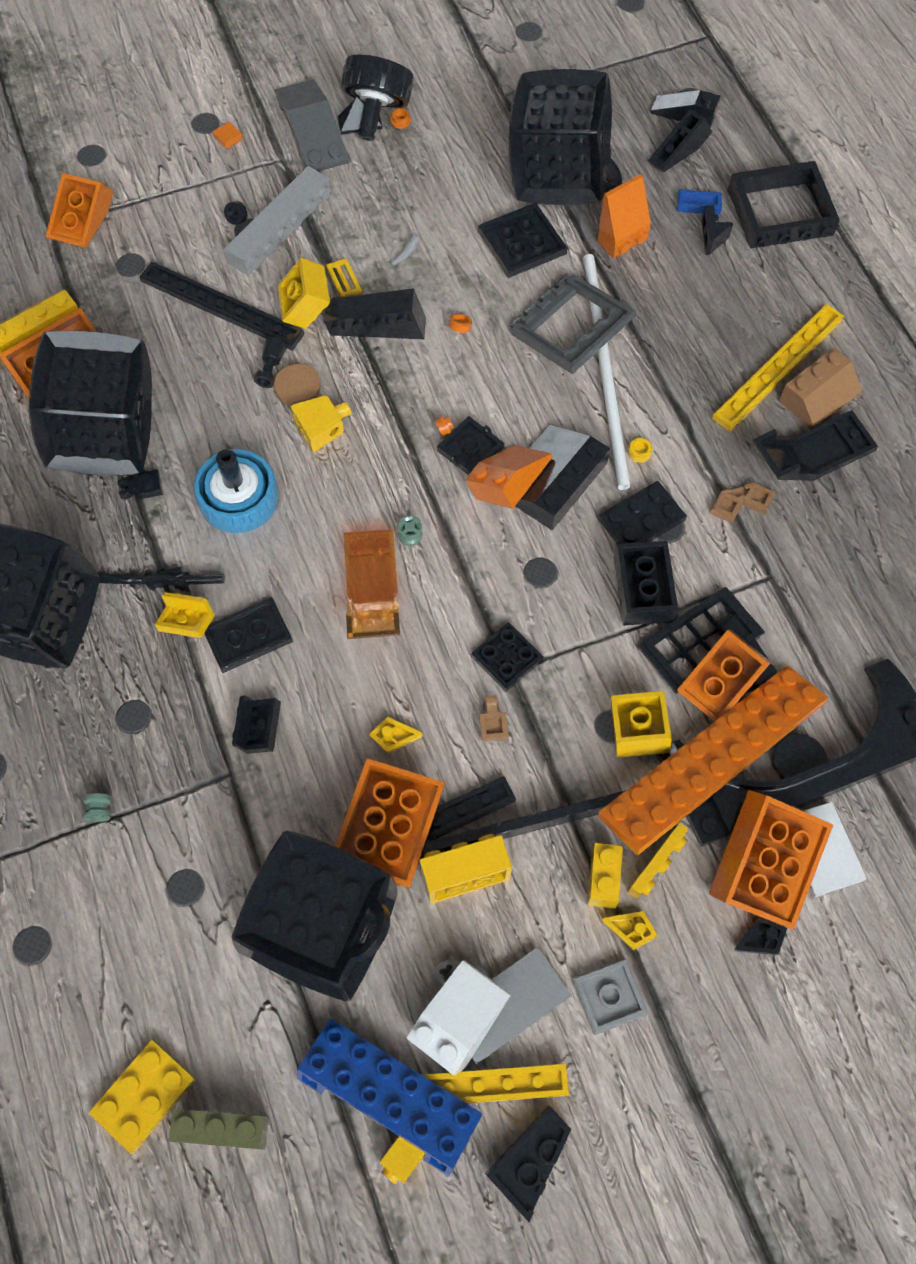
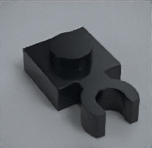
[117,470,163,499]

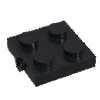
[437,416,504,475]

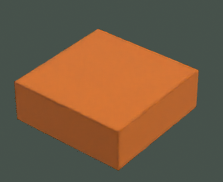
[212,122,243,149]

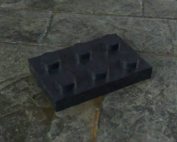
[598,481,687,544]

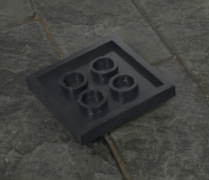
[478,202,568,278]

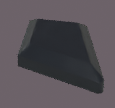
[734,917,787,955]

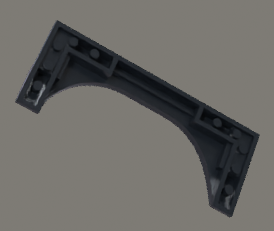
[656,659,916,847]

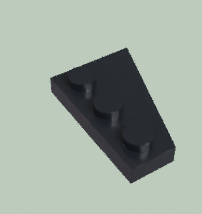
[485,1105,571,1222]

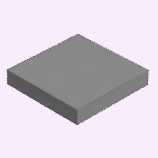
[572,958,649,1036]

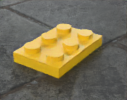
[89,1040,196,1154]

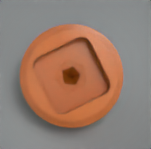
[448,314,472,333]

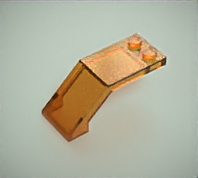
[344,529,400,639]

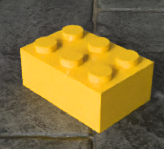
[420,834,512,904]

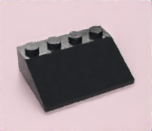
[515,425,611,530]

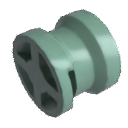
[397,515,423,546]
[82,793,112,822]

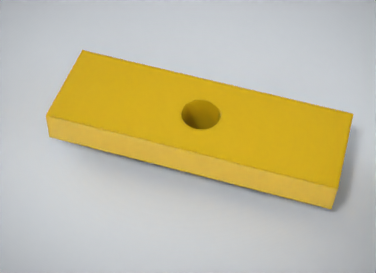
[628,823,688,899]

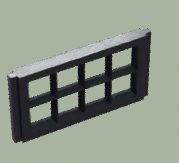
[638,587,765,694]

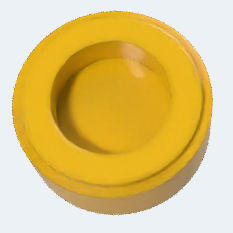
[628,438,653,463]

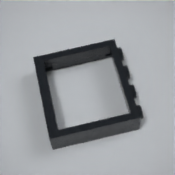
[728,161,840,249]

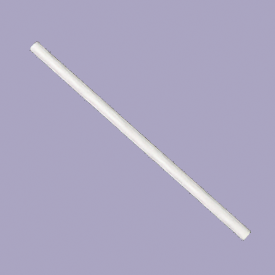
[583,254,630,490]

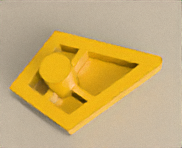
[369,717,423,754]
[602,911,658,951]

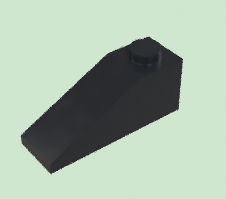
[650,90,721,128]
[648,109,712,172]

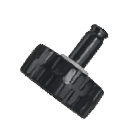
[341,54,414,141]

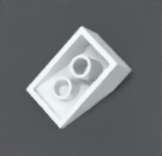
[407,960,511,1075]

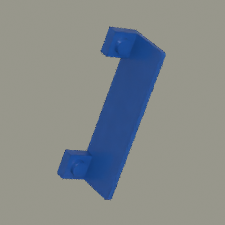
[297,1019,482,1177]

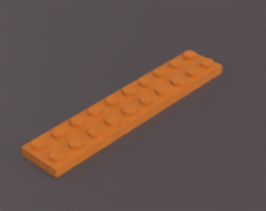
[598,665,828,855]

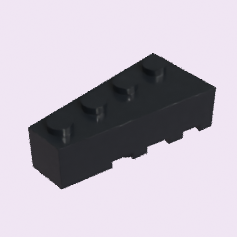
[324,288,426,340]

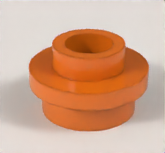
[390,108,411,129]
[434,414,454,437]

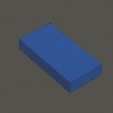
[677,190,722,215]

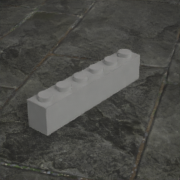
[224,166,330,276]

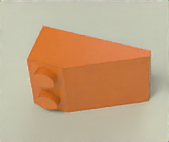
[45,173,114,248]
[597,174,651,258]
[465,445,553,509]
[677,629,771,722]

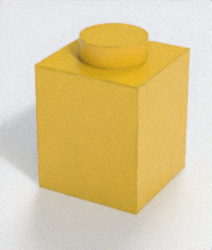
[379,1136,426,1184]

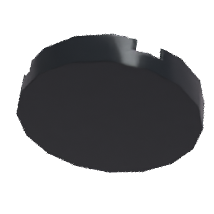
[772,734,827,779]

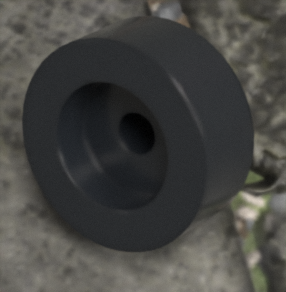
[224,201,247,225]

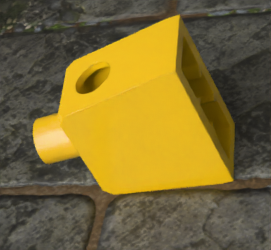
[290,395,351,452]

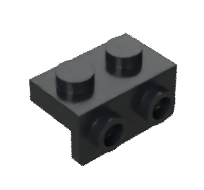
[232,695,281,754]

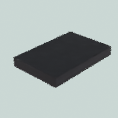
[204,597,293,674]

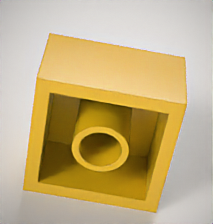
[278,258,330,329]
[611,691,671,758]

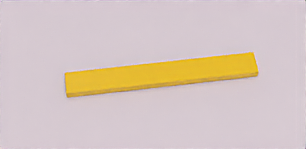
[712,304,844,432]

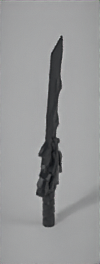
[97,567,225,592]

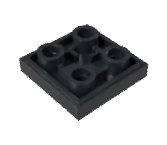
[471,622,544,692]

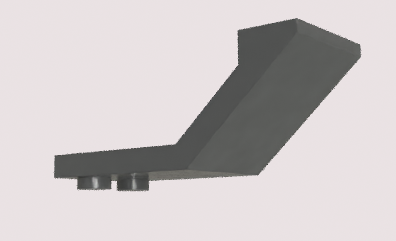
[274,79,349,172]

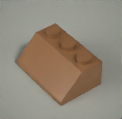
[779,347,862,429]

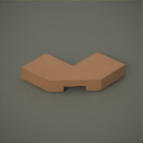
[710,482,775,524]

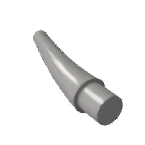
[391,235,420,265]

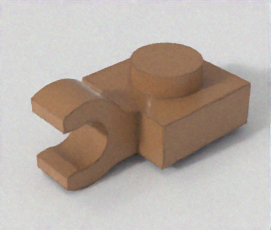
[479,695,509,742]

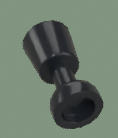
[254,337,287,388]

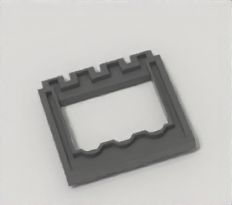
[509,274,635,374]

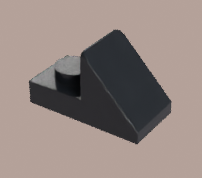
[701,205,733,255]

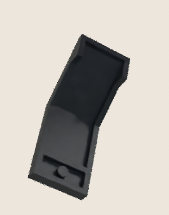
[753,410,878,481]

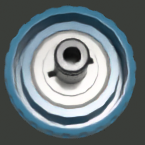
[194,449,279,533]

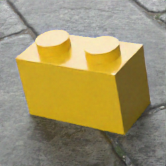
[587,843,623,909]

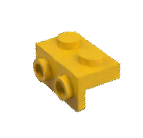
[154,592,215,638]

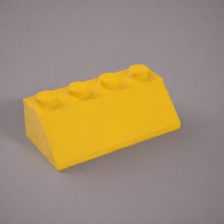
[0,289,78,366]

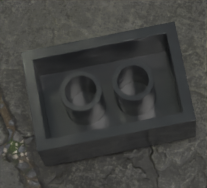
[614,541,678,626]

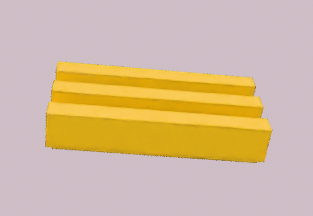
[326,258,363,297]

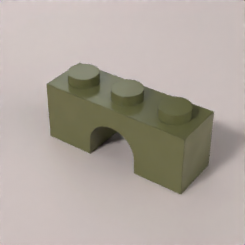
[168,1109,269,1150]

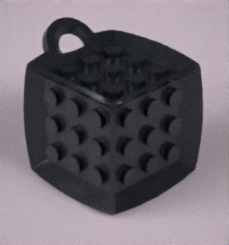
[509,69,622,205]
[29,331,152,475]
[0,524,100,669]
[232,830,398,1002]

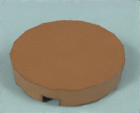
[274,364,321,406]

